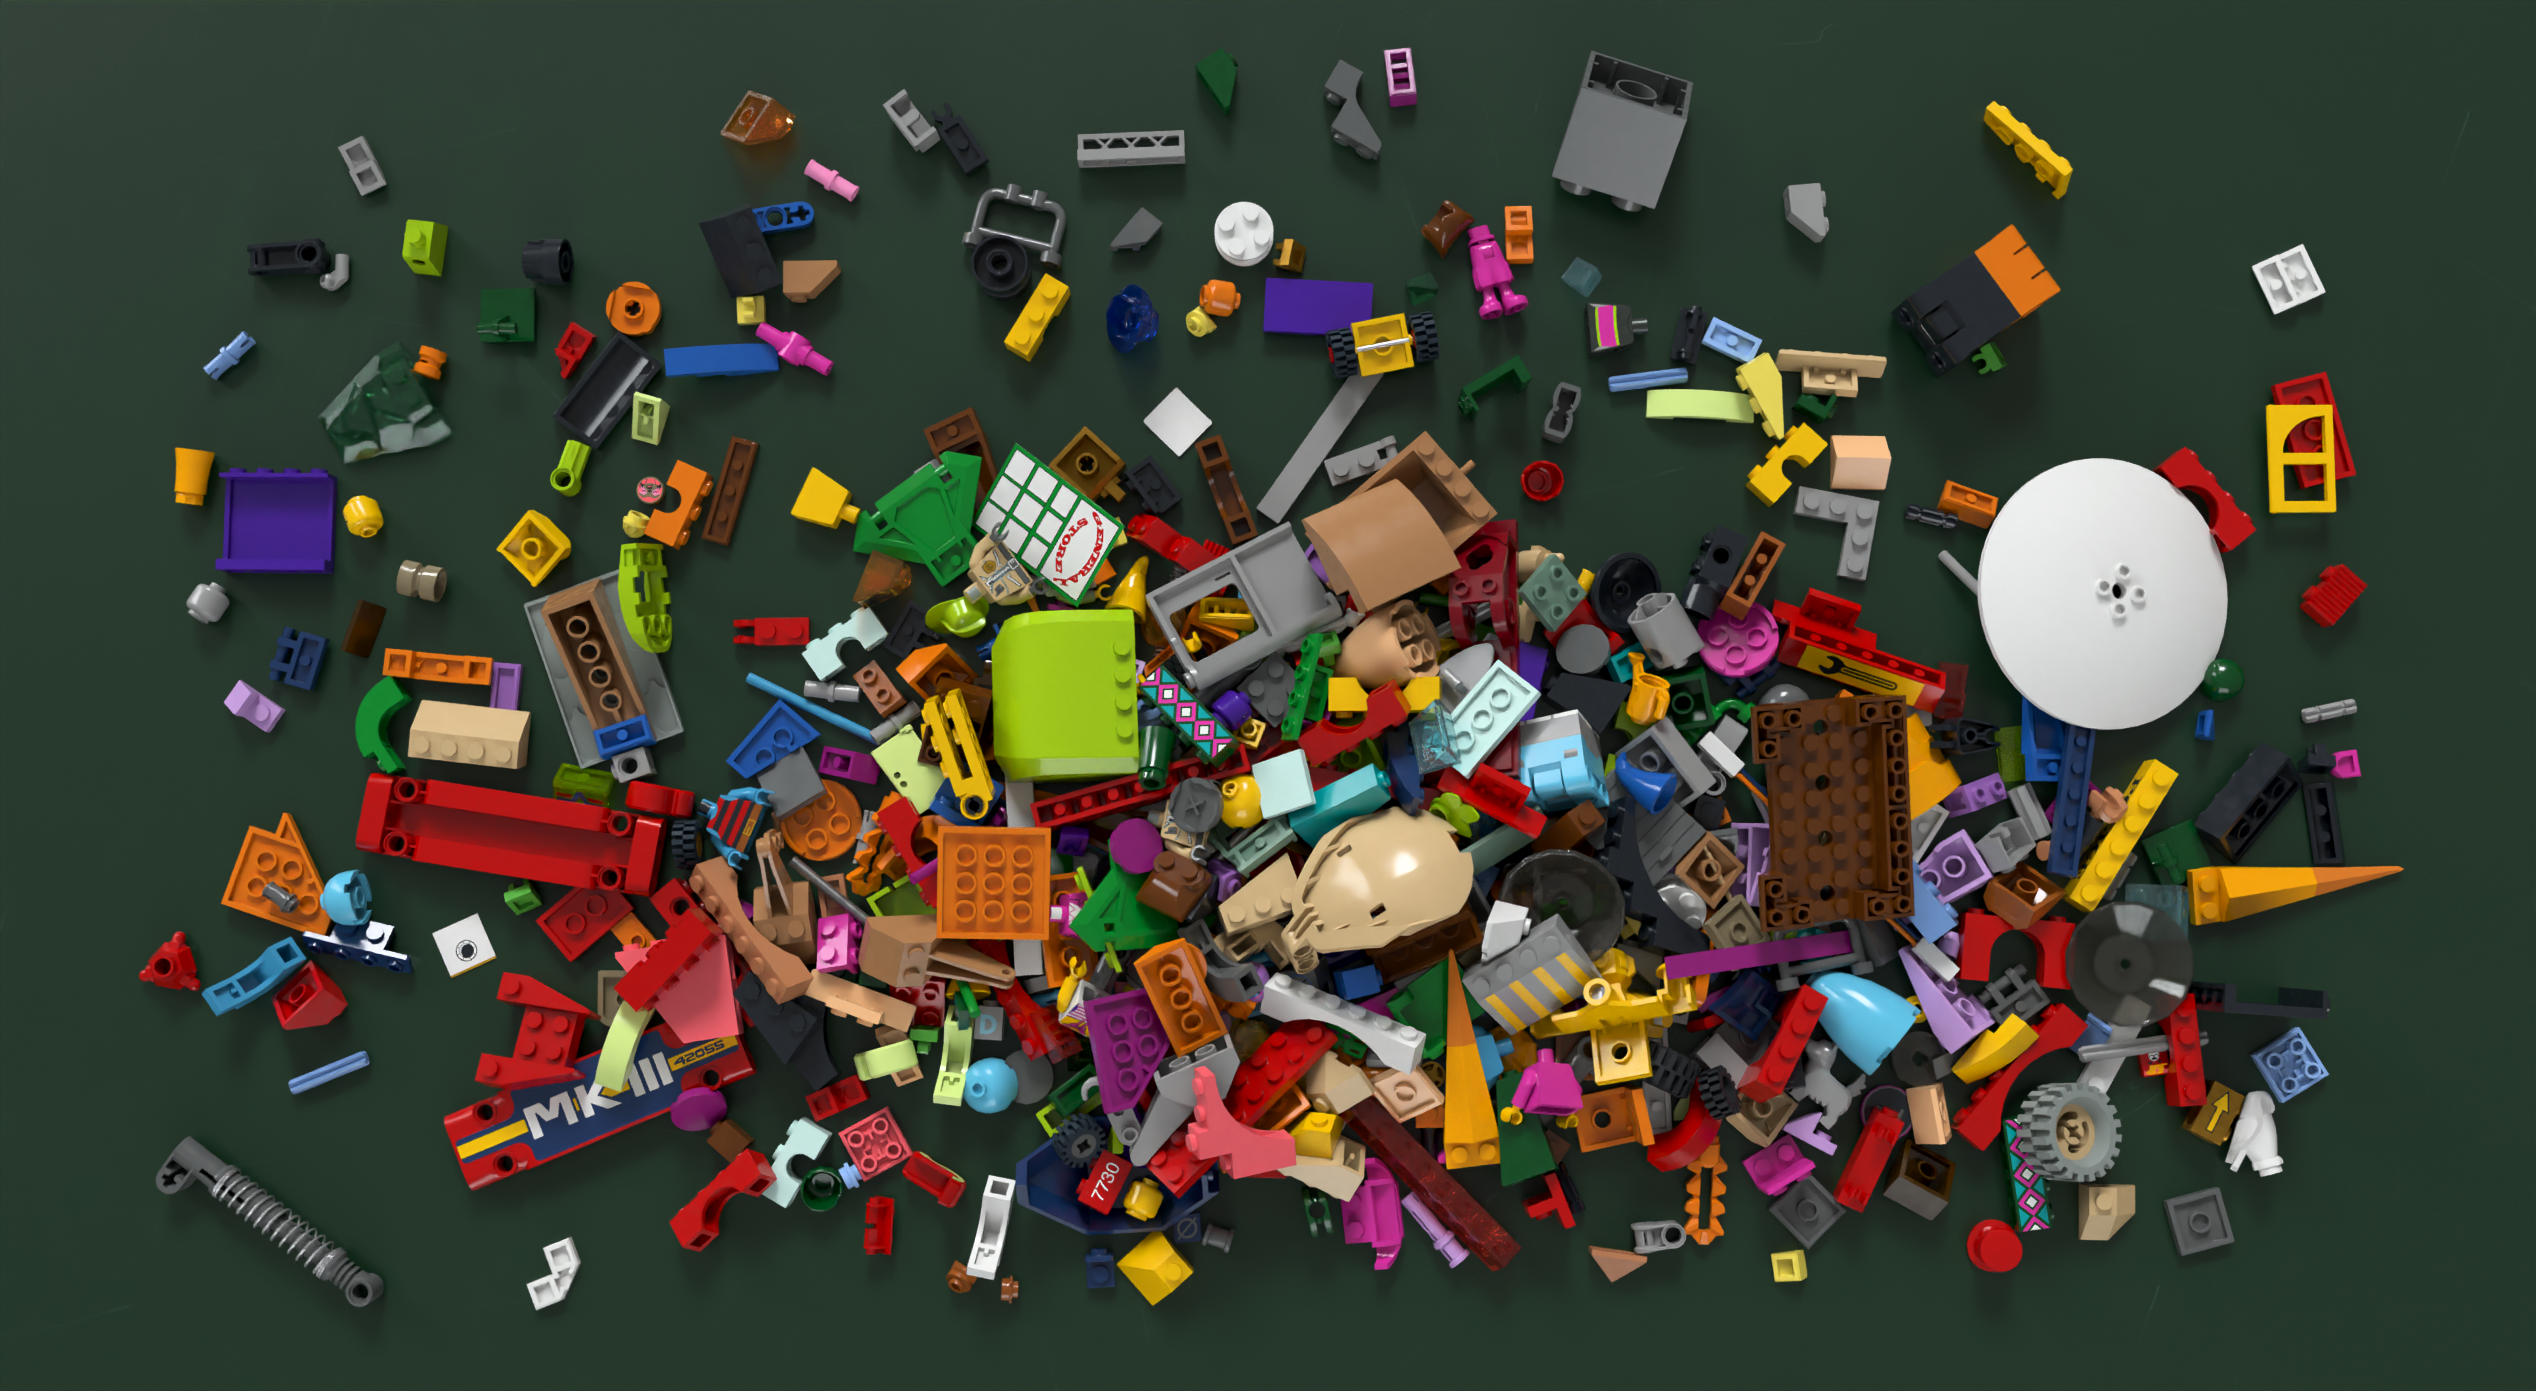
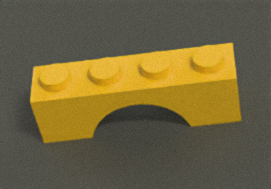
[1328,676,1442,719]

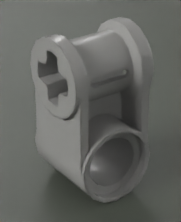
[1631,1220,1686,1254]

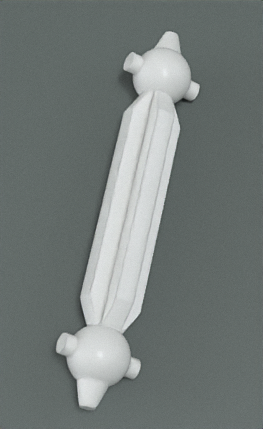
[1265,608,1365,658]

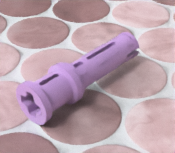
[1400,1190,1470,1268]

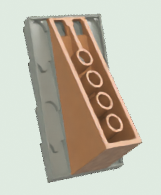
[524,569,684,769]

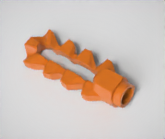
[845,791,903,897]
[1684,1134,1727,1245]

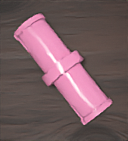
[804,159,859,202]

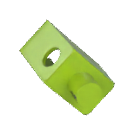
[402,219,448,276]

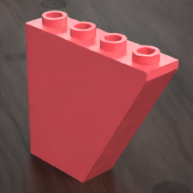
[615,934,744,1043]

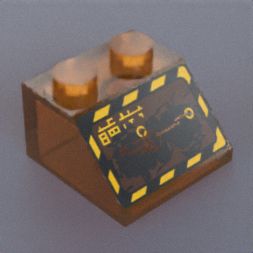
[853,550,912,608]

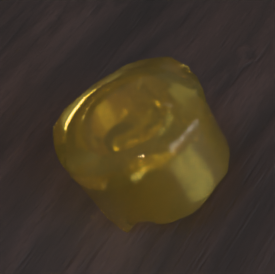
[1228,1018,1271,1063]

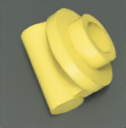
[1186,306,1217,337]

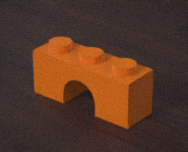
[644,460,713,550]

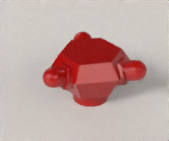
[139,931,201,991]

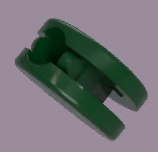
[1301,1186,1335,1238]

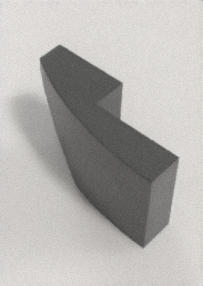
[1109,207,1163,251]

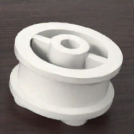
[1214,202,1274,266]
[1654,872,1707,930]

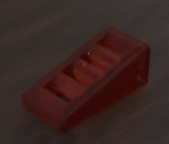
[1030,1003,1083,1064]

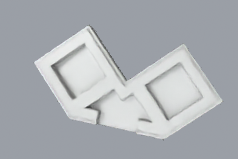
[527,1237,581,1310]

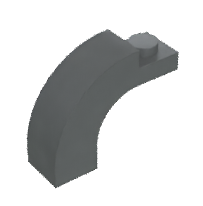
[1176,918,1264,1002]

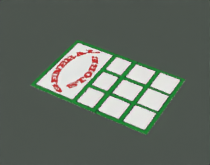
[972,443,1125,608]

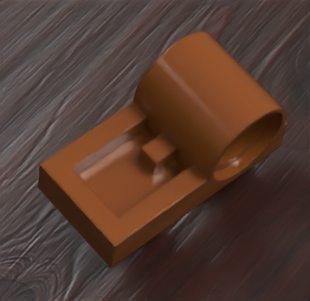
[853,660,907,719]

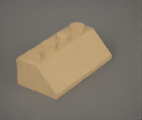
[408,700,531,769]

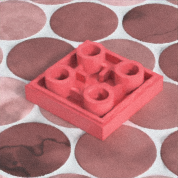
[838,1106,913,1182]

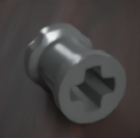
[1201,1221,1235,1253]

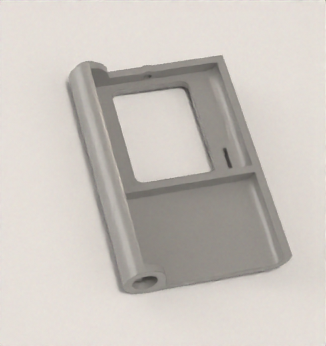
[1145,521,1342,691]

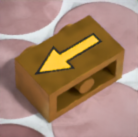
[2181,1079,2245,1146]

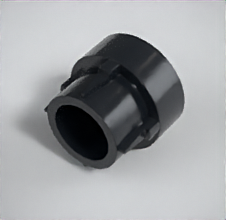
[522,239,574,285]

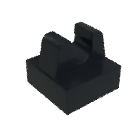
[2298,743,2336,774]

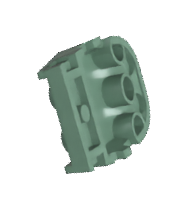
[1208,770,1298,878]

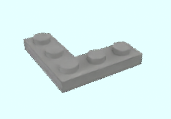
[1793,486,1879,581]

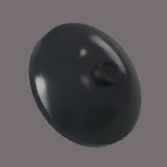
[1591,552,1661,633]

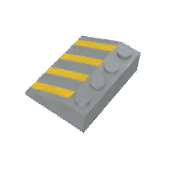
[1462,913,1604,1036]

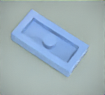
[1701,317,1762,364]

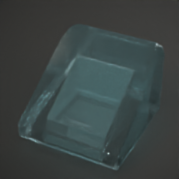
[1561,257,1602,297]

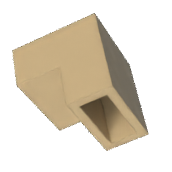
[1214,930,1262,964]

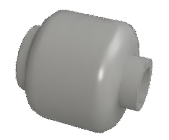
[186,582,230,624]

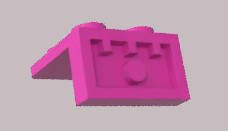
[1741,1133,1816,1196]

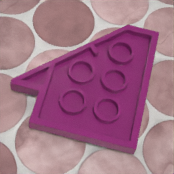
[1083,988,1171,1114]

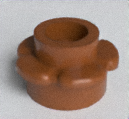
[1001,1276,1018,1304]

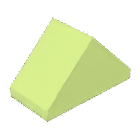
[632,392,670,445]

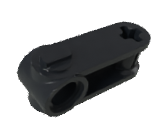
[247,238,332,277]

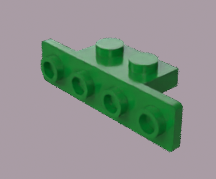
[1281,633,1334,742]

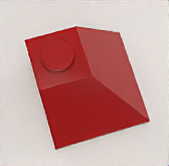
[271,960,348,1030]

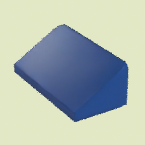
[593,714,657,760]

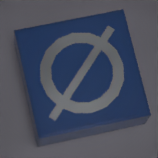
[1173,1212,1202,1243]

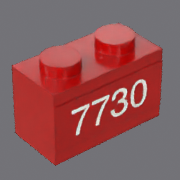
[1076,1149,1133,1216]

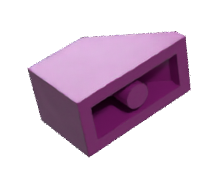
[818,746,880,785]

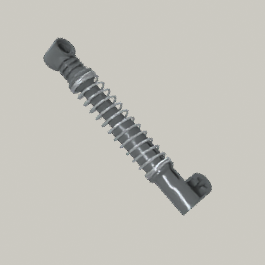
[156,1136,384,1307]

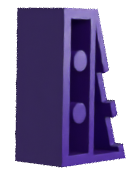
[1520,642,1550,722]

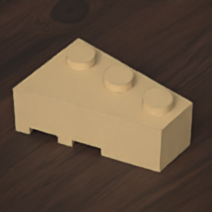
[1217,853,1298,938]

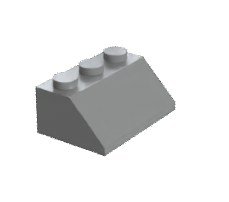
[1615,716,1716,808]

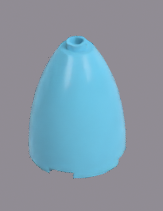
[1805,970,1921,1076]

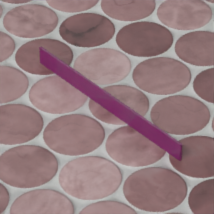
[1664,930,1852,980]

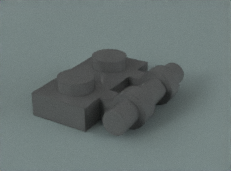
[1977,963,2051,1027]

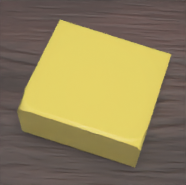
[1771,1250,1807,1282]

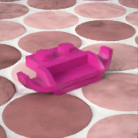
[1341,1158,1405,1270]

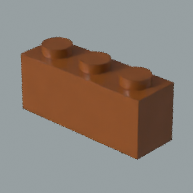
[1719,531,1786,621]

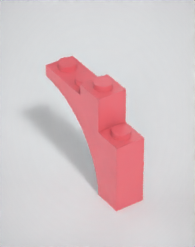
[1186,1066,1296,1179]

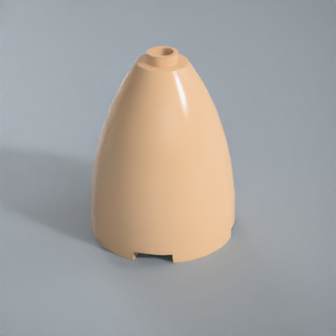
[1329,600,1441,689]

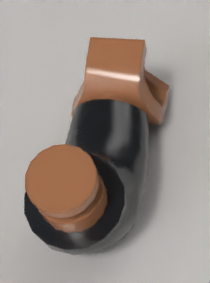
[2036,786,2128,861]

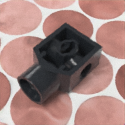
[1679,525,1749,621]

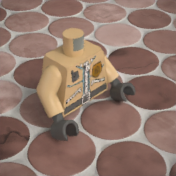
[963,522,1050,606]
[1147,779,1222,866]

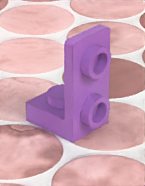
[1943,773,2007,818]

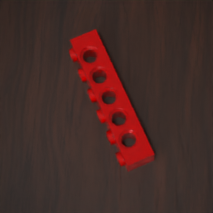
[649,878,756,1027]

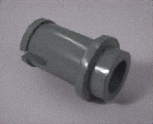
[262,881,300,914]

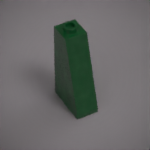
[1496,1069,1559,1187]

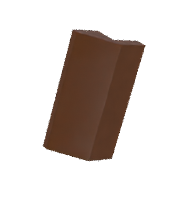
[1365,900,1484,987]

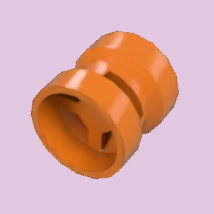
[413,345,448,380]

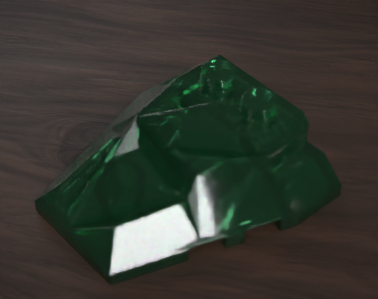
[318,341,453,464]

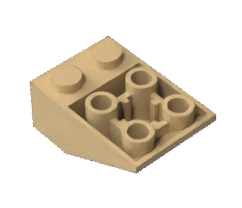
[1277,1135,1366,1202]

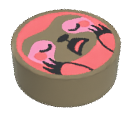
[636,477,665,505]

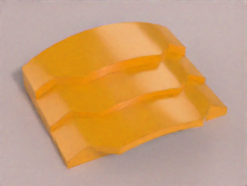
[1907,713,1962,820]

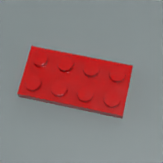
[2270,372,2356,489]

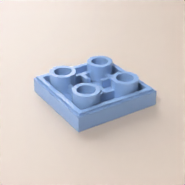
[2250,1027,2329,1103]

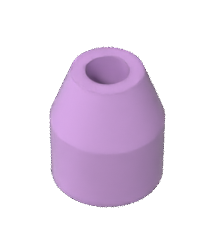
[1936,931,1960,960]

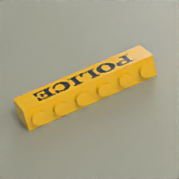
[2061,759,2178,912]

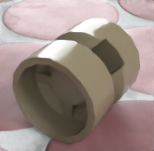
[396,560,447,602]

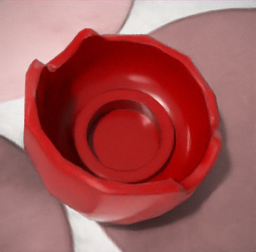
[1520,460,1564,501]

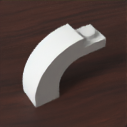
[966,1175,1015,1280]

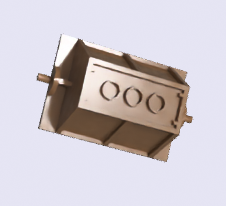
[1305,431,1497,614]

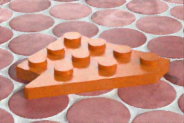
[221,813,334,936]

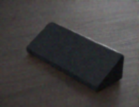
[2303,781,2346,865]

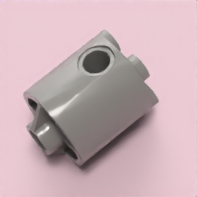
[1627,593,1704,671]

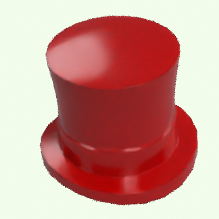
[1966,1219,2023,1272]

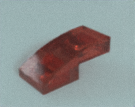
[1934,661,1969,719]

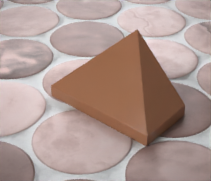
[1588,1246,1647,1282]

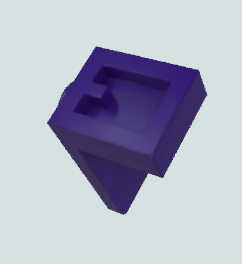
[1056,826,1089,856]

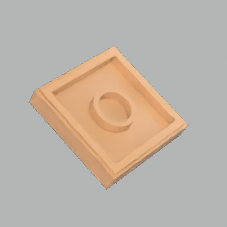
[1369,1065,1445,1124]

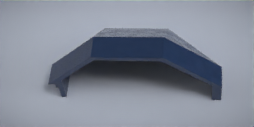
[1015,1113,1220,1235]

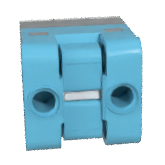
[1514,709,1609,819]

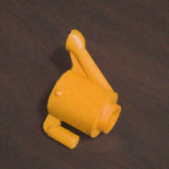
[1625,652,1670,725]

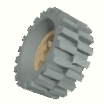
[2016,1083,2122,1182]

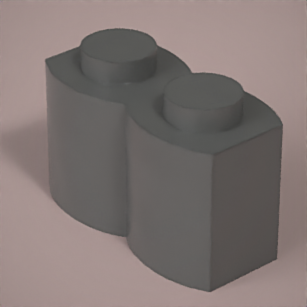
[1541,382,1581,444]

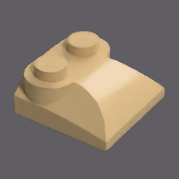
[1726,1091,1798,1147]

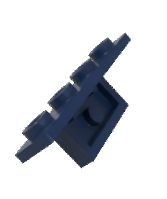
[302,920,413,973]

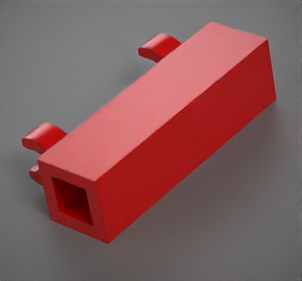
[1832,1106,1905,1213]

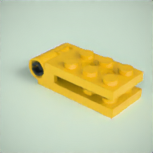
[921,688,996,820]

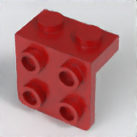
[1543,598,1624,657]
[890,976,948,1027]

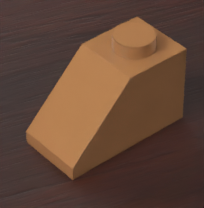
[783,260,841,303]

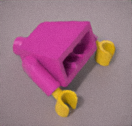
[1500,1049,1583,1129]

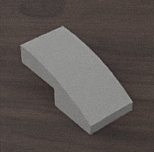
[338,136,387,196]

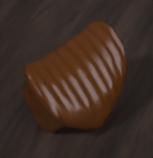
[1420,200,1475,259]

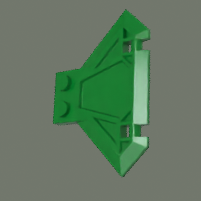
[853,451,982,587]
[1068,839,1216,952]

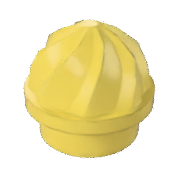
[623,510,650,538]

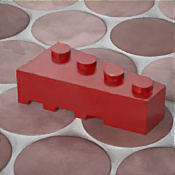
[613,908,723,1012]

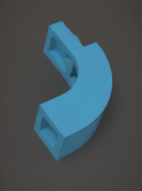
[202,937,306,1016]

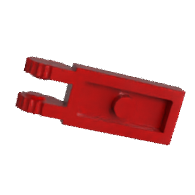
[733,617,810,646]

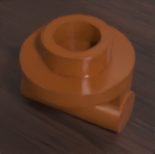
[946,1261,978,1293]

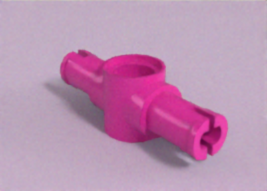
[756,322,834,376]

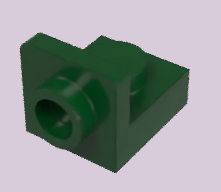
[1791,394,1838,424]

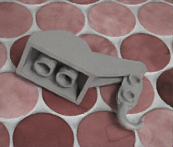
[1081,1030,1240,1166]

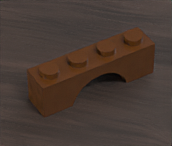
[1195,434,1258,549]

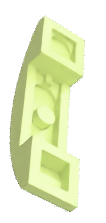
[1646,389,1754,423]

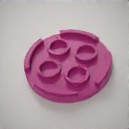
[1697,602,1779,677]

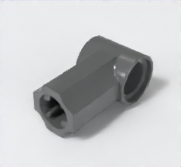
[1088,945,1131,994]

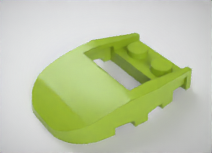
[618,543,672,653]

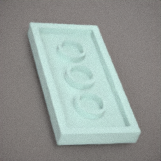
[1425,660,1541,779]

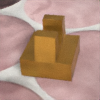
[1273,239,1306,273]

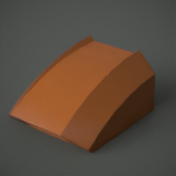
[1983,861,2066,930]

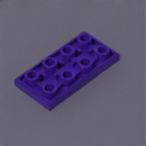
[1263,278,1373,336]

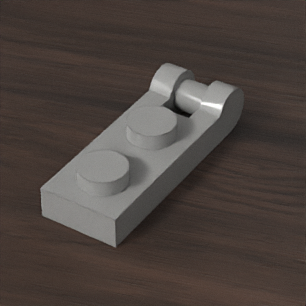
[1323,436,1399,487]

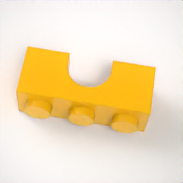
[1004,273,1071,362]
[1745,423,1828,507]

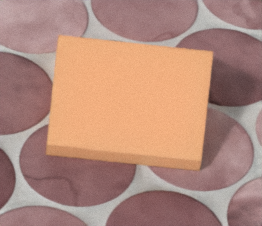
[1830,435,1891,490]
[1906,1082,1952,1145]

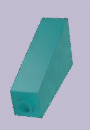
[1288,763,1391,849]

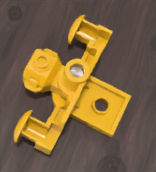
[1530,948,1698,1086]

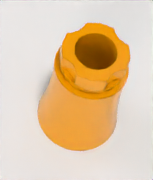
[174,448,215,506]

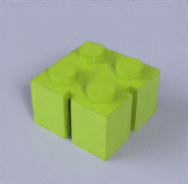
[866,875,937,916]

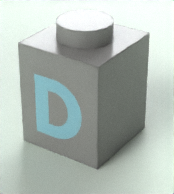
[974,1000,1006,1041]

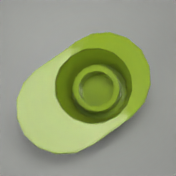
[925,596,989,638]

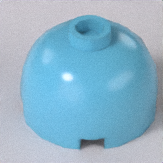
[320,870,372,926]
[963,1057,1018,1114]

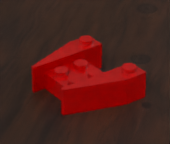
[475,972,601,1090]

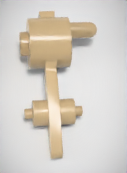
[1519,546,1565,643]

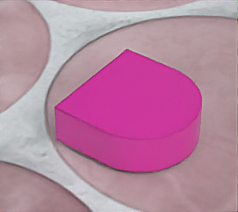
[2330,749,2361,779]

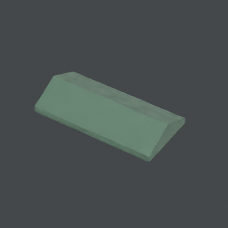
[1460,804,1550,877]

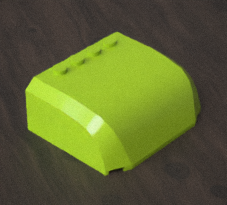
[991,610,1139,783]

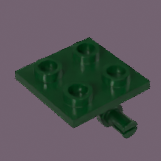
[476,288,536,343]
[2140,819,2212,891]

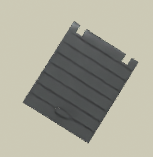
[1587,758,1706,886]

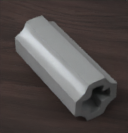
[2007,782,2052,841]

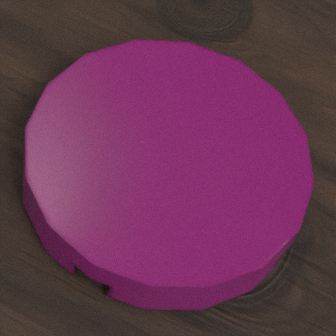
[1109,818,1163,875]
[670,1087,727,1131]

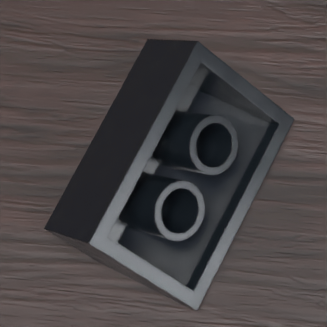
[698,203,783,298]

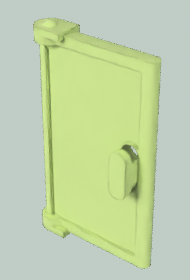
[871,724,945,815]

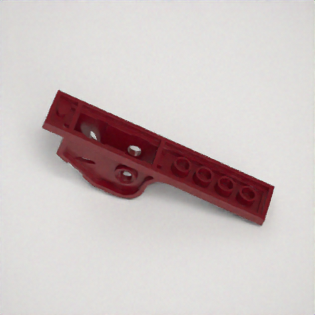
[1449,519,1521,779]

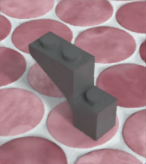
[1324,59,1381,161]

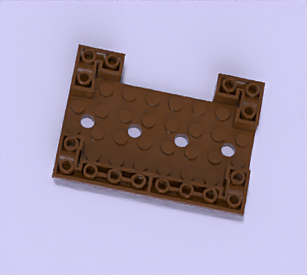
[1750,695,1915,932]

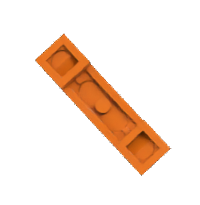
[382,648,494,686]

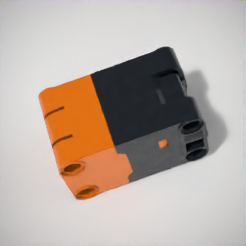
[1890,224,2061,378]

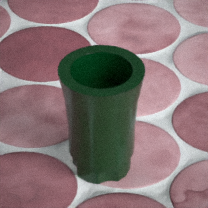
[1137,726,1177,791]

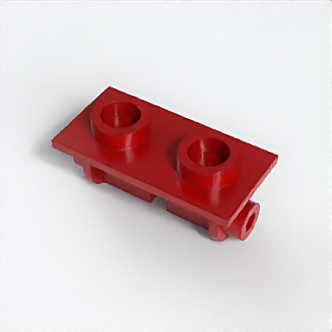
[863,1196,895,1255]

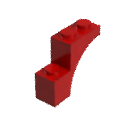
[1125,513,1216,573]

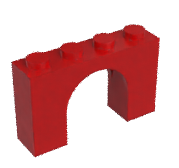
[1954,908,2075,990]
[1736,984,1829,1103]

